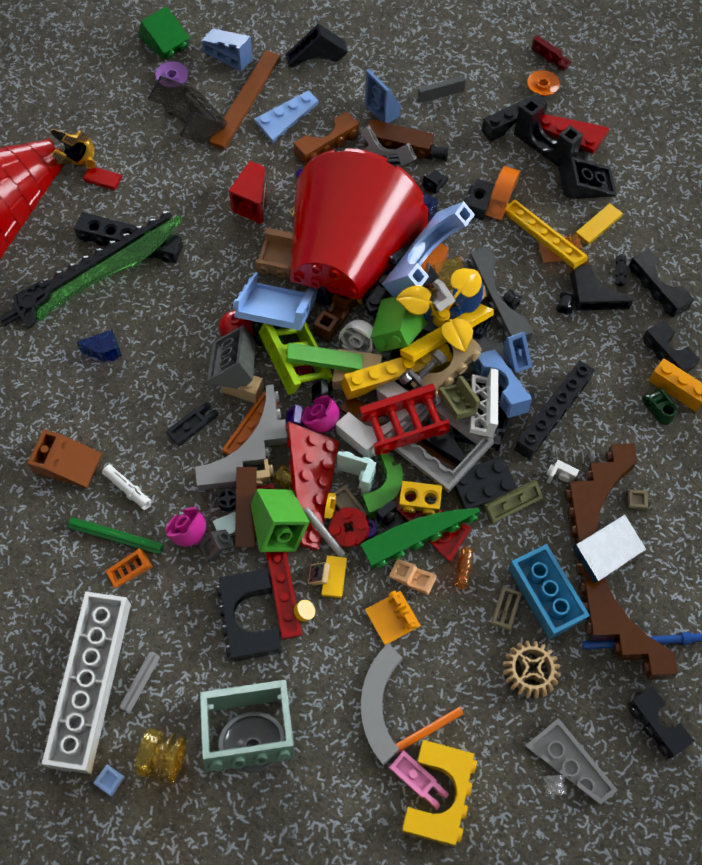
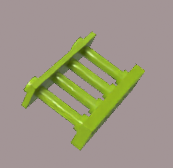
[258,322,333,395]

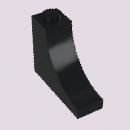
[286,24,348,68]
[571,264,634,311]

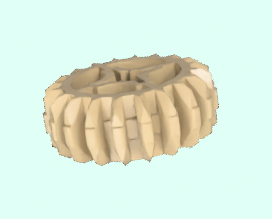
[503,641,561,699]

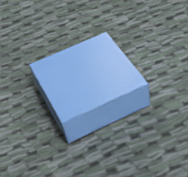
[93,764,125,797]

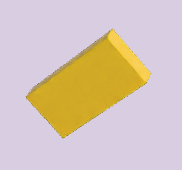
[322,555,347,599]

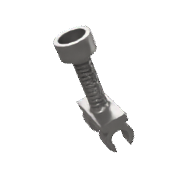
[398,349,447,390]

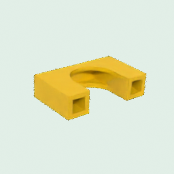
[401,740,477,847]

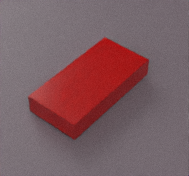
[83,167,122,191]

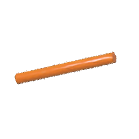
[396,707,464,753]

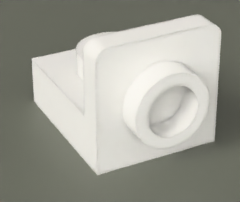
[546,460,579,483]

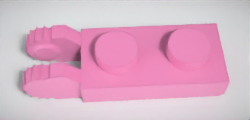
[389,750,449,810]

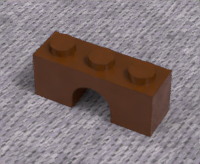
[313,293,357,343]

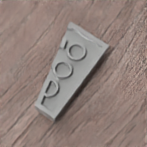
[525,718,618,805]

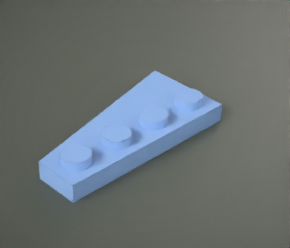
[255,90,318,143]

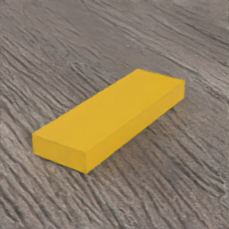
[575,203,623,245]

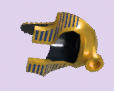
[51,129,96,169]

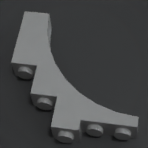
[195,385,288,491]

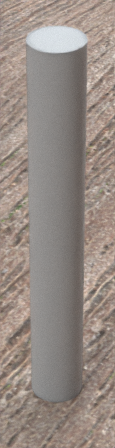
[303,507,346,557]

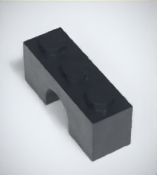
[642,320,700,373]
[628,686,695,759]

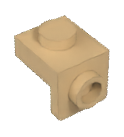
[256,459,274,487]

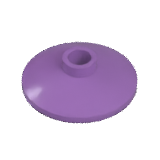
[156,61,188,87]

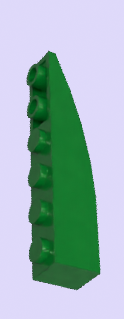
[361,508,480,569]

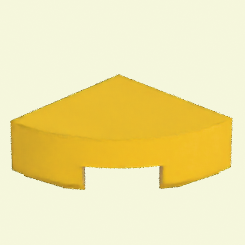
[324,493,337,519]

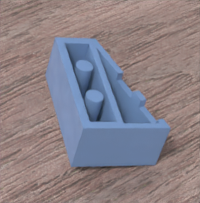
[201,29,253,72]

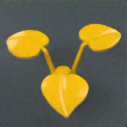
[396,268,482,352]

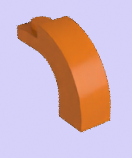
[485,166,521,220]

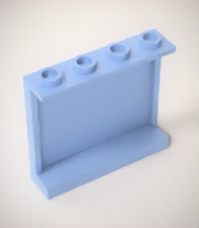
[233,272,317,331]

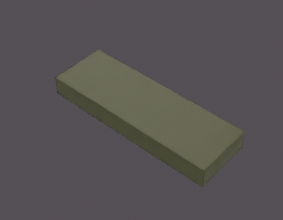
[484,480,543,523]

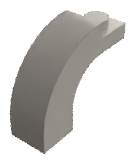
[361,125,417,166]

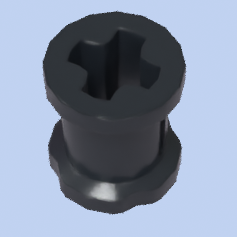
[430,144,449,161]
[556,291,576,315]

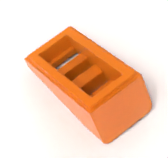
[105,549,153,588]

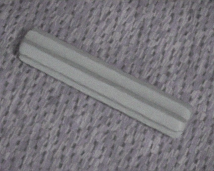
[120,652,160,713]

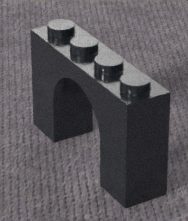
[513,97,583,167]
[216,568,283,662]

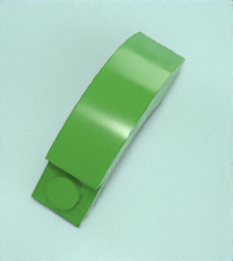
[362,453,403,519]

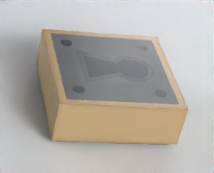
[308,562,330,586]

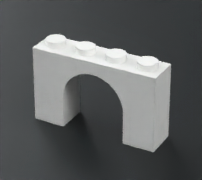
[335,381,423,459]

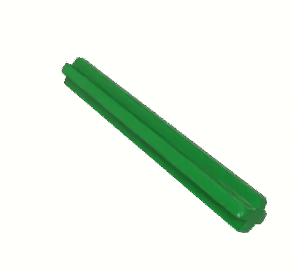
[68,517,163,554]

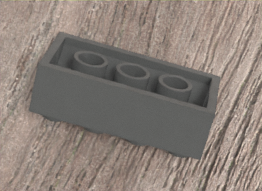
[207,325,256,389]

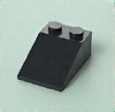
[559,156,617,199]

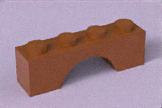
[293,111,359,165]

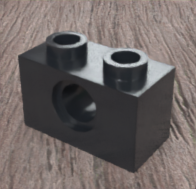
[464,179,495,220]

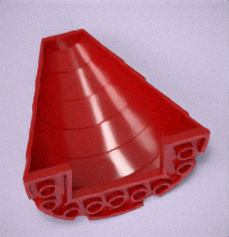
[0,138,64,259]

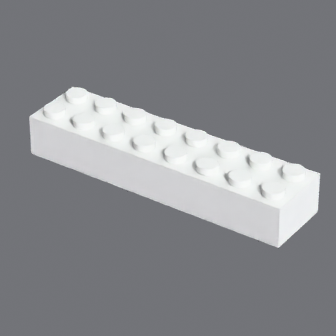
[42,592,131,774]

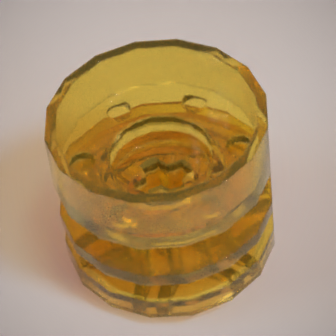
[135,728,186,784]

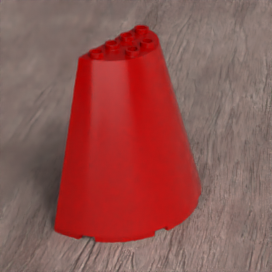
[290,148,428,300]

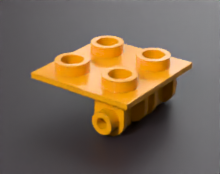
[365,591,421,645]

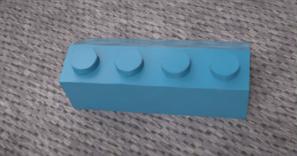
[508,544,590,640]

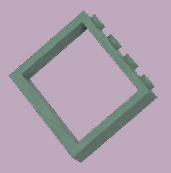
[200,680,295,772]

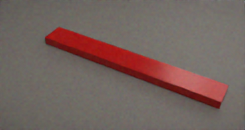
[256,484,302,640]

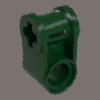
[642,388,678,425]

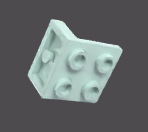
[337,451,376,496]

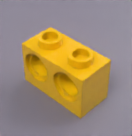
[399,481,442,515]

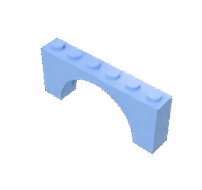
[382,201,475,296]

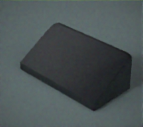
[422,262,439,288]

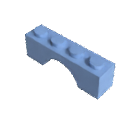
[473,349,532,418]

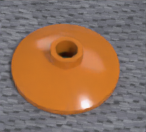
[527,70,560,96]

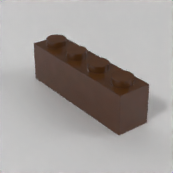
[364,119,434,159]

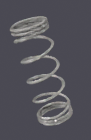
[550,445,595,465]

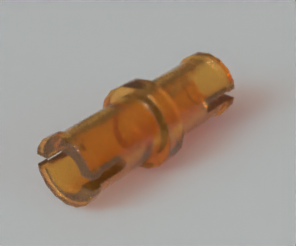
[455,547,474,589]

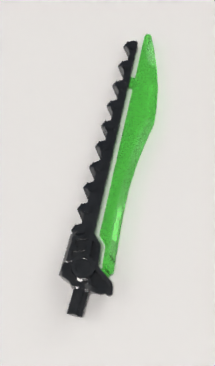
[0,211,182,328]

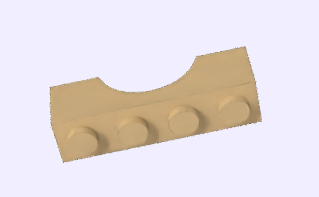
[410,338,482,397]

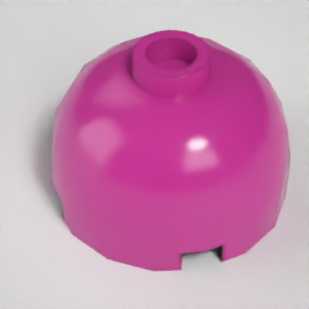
[301,395,340,433]
[165,507,207,547]

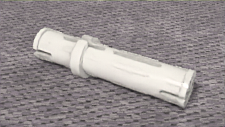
[102,464,152,510]

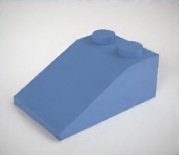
[365,69,401,123]

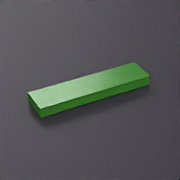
[286,343,363,372]

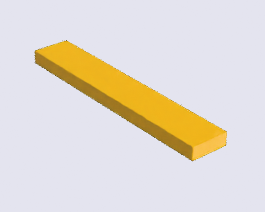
[505,200,588,269]
[400,304,494,362]

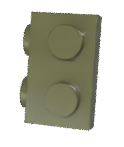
[438,376,480,420]

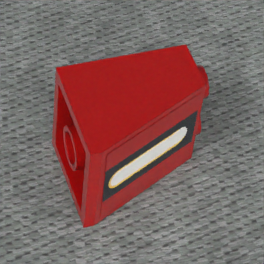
[229,161,267,225]

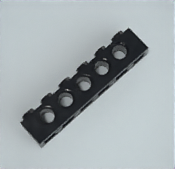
[74,212,183,263]
[514,360,595,460]

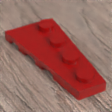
[540,114,610,154]
[394,491,471,563]

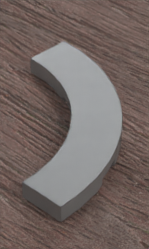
[361,643,403,766]

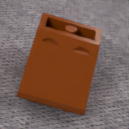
[27,429,103,489]

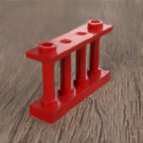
[359,383,450,455]

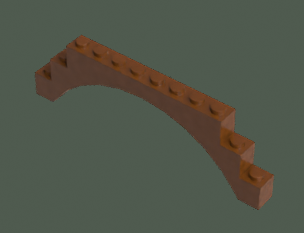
[565,443,678,680]

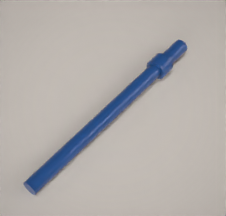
[582,632,702,650]

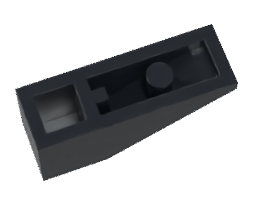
[421,417,466,466]

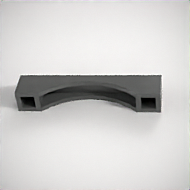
[467,246,533,342]

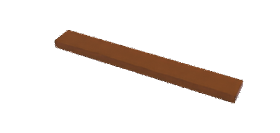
[209,50,281,150]

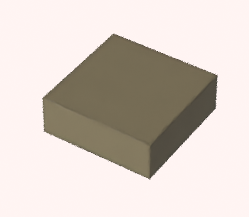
[627,489,648,511]

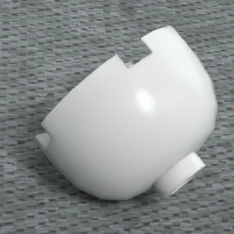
[339,320,375,353]

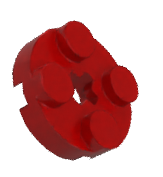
[329,507,370,548]

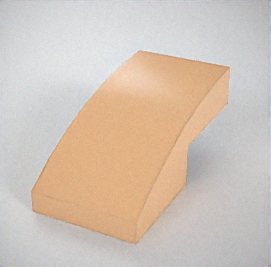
[389,559,437,595]

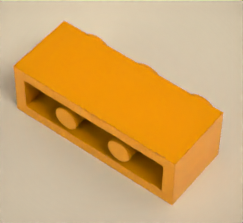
[648,358,702,412]

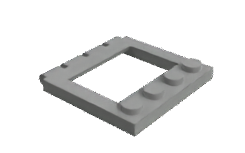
[393,396,496,493]

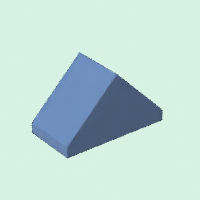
[503,332,532,373]

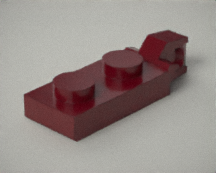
[531,35,571,71]

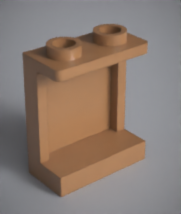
[255,228,293,278]

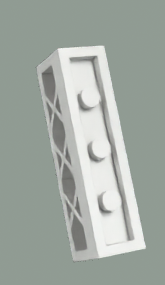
[430,279,456,311]
[469,368,498,437]

